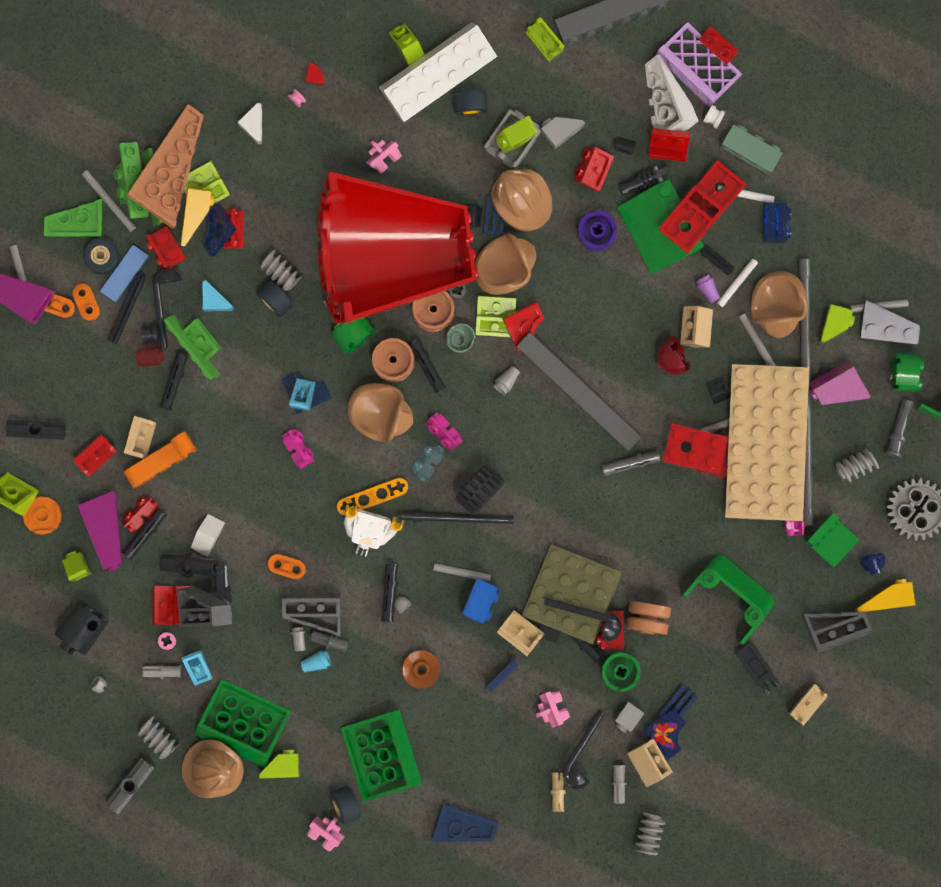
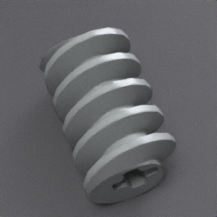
[260,249,302,292]
[835,449,879,485]
[138,716,180,760]
[635,812,666,855]

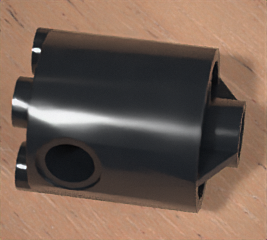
[54,599,110,655]

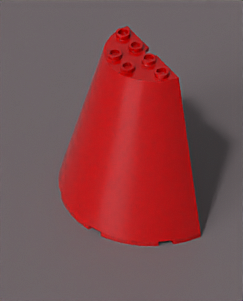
[317,172,478,325]

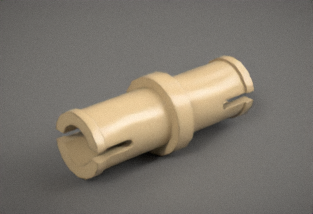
[550,773,566,812]

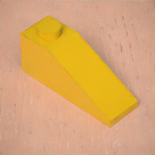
[180,187,214,246]
[855,579,915,612]

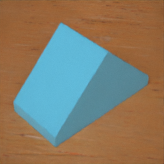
[202,280,234,312]
[289,378,316,412]
[182,650,213,686]

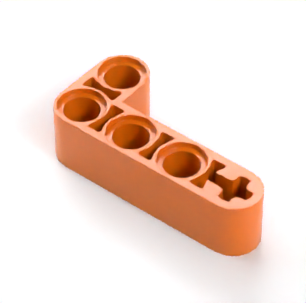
[124,432,197,489]

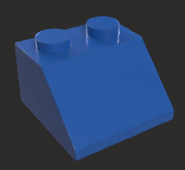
[462,579,500,624]

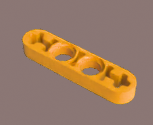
[337,478,408,516]

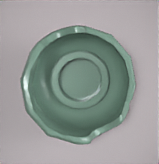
[445,323,476,353]

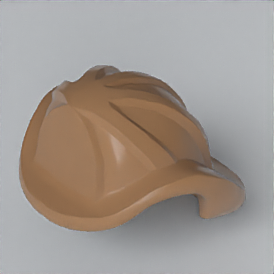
[491,169,552,231]
[474,233,536,295]
[751,271,808,338]
[347,383,413,442]
[182,739,244,798]

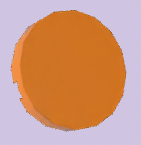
[23,496,62,535]

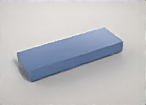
[100,245,149,302]

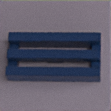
[484,195,504,235]
[486,660,518,692]
[658,685,698,723]

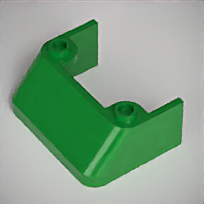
[681,555,774,645]

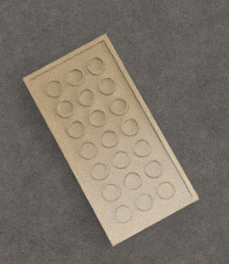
[725,364,809,522]

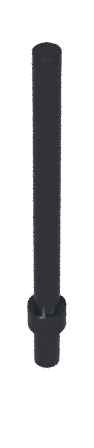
[399,511,514,524]

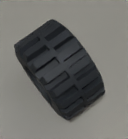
[455,464,505,515]

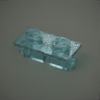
[411,442,445,482]

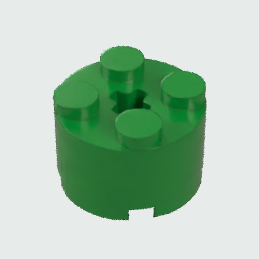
[331,318,376,355]
[891,353,924,392]
[601,653,641,692]

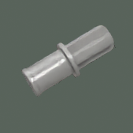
[142,664,181,679]
[611,765,627,804]

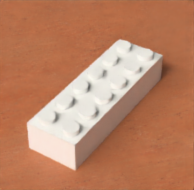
[379,22,497,122]

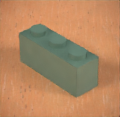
[721,125,783,175]

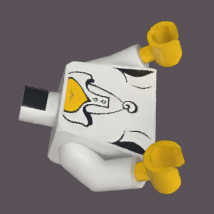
[344,505,404,557]

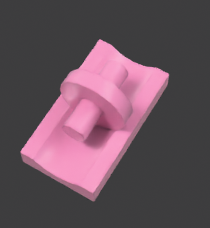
[366,140,402,173]
[535,691,570,728]
[307,816,345,851]

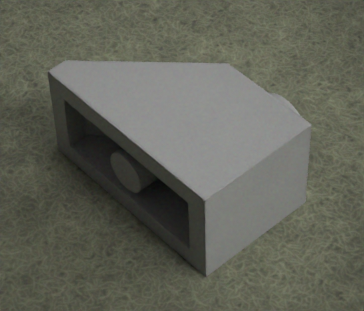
[541,117,585,149]

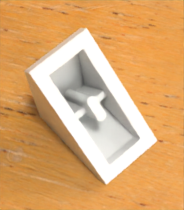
[238,103,262,144]
[191,514,225,557]

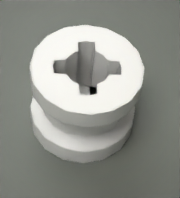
[703,105,726,129]

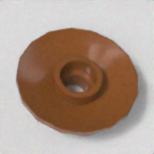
[402,651,441,689]

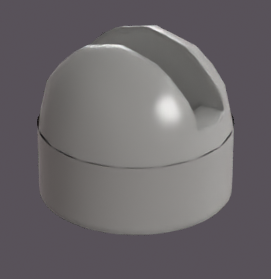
[394,597,411,613]
[90,676,107,693]

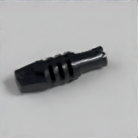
[619,165,670,196]

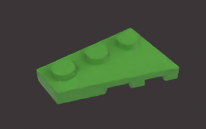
[44,199,103,237]

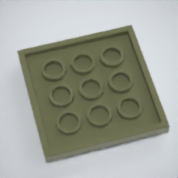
[522,545,622,644]

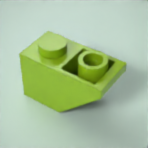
[389,24,425,66]

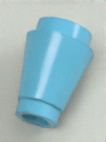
[301,651,331,672]

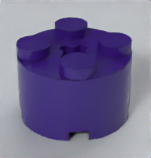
[578,211,617,252]

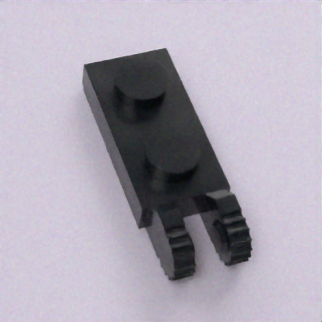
[735,642,781,696]

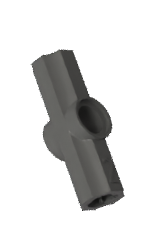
[106,758,155,814]

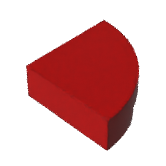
[305,63,324,86]

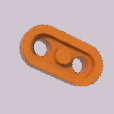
[73,284,100,321]
[44,295,76,318]
[268,554,306,579]

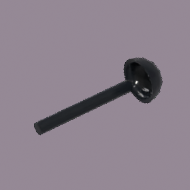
[152,268,183,349]
[544,598,622,641]
[563,711,605,789]

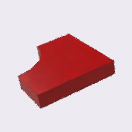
[502,301,544,353]

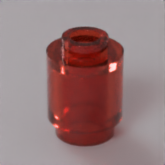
[136,346,164,367]

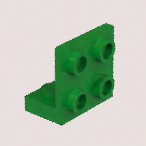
[806,513,859,567]

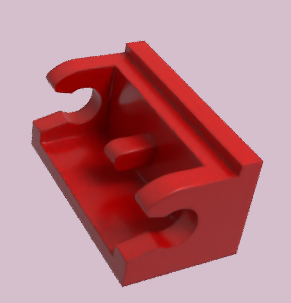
[73,435,117,477]

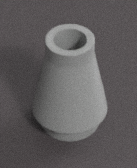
[493,366,520,395]

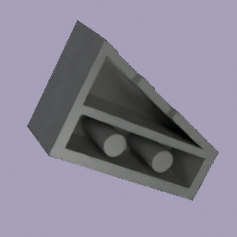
[176,587,232,627]
[282,595,341,636]
[803,612,872,654]

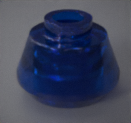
[860,553,886,575]

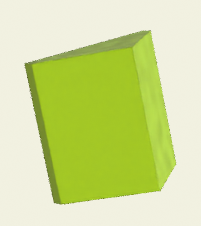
[0,472,38,516]

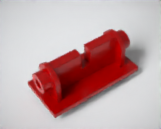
[699,26,738,65]
[224,209,244,249]
[121,494,158,532]

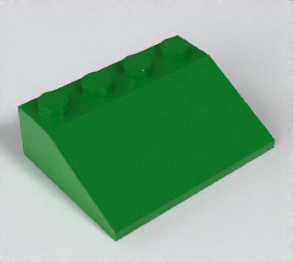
[617,179,704,275]
[195,679,291,768]
[341,710,422,802]

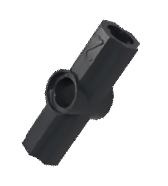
[6,420,66,440]
[159,552,219,578]
[211,566,232,604]

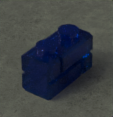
[763,203,791,243]

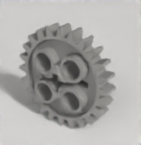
[886,478,941,541]

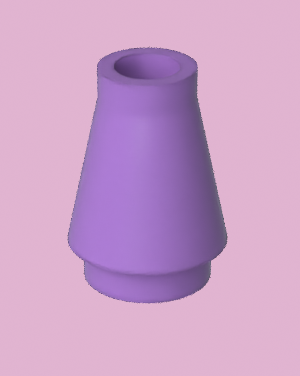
[696,274,720,304]

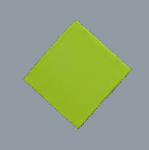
[184,161,230,204]
[476,295,516,337]

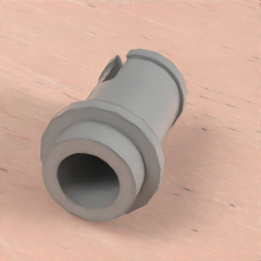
[290,627,306,652]

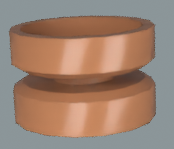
[412,291,454,332]
[372,338,414,383]
[626,601,671,635]

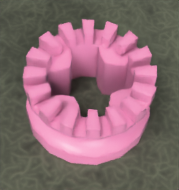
[288,89,306,108]
[158,632,176,650]

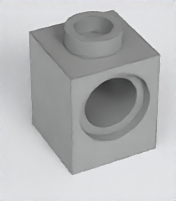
[615,702,644,733]

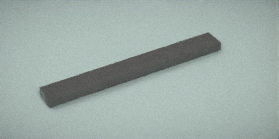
[517,333,642,451]

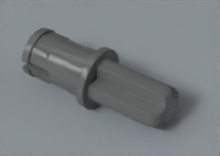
[310,630,349,653]

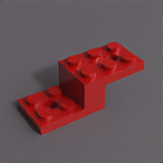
[658,160,747,254]
[662,424,729,479]

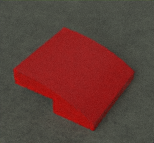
[152,586,194,625]

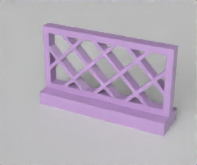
[655,22,742,108]

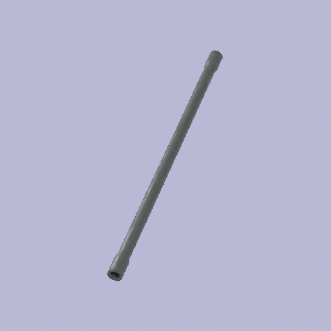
[799,259,813,526]

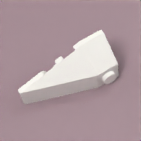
[645,54,698,132]

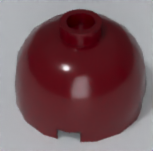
[655,336,691,375]

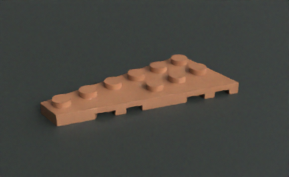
[126,104,204,229]

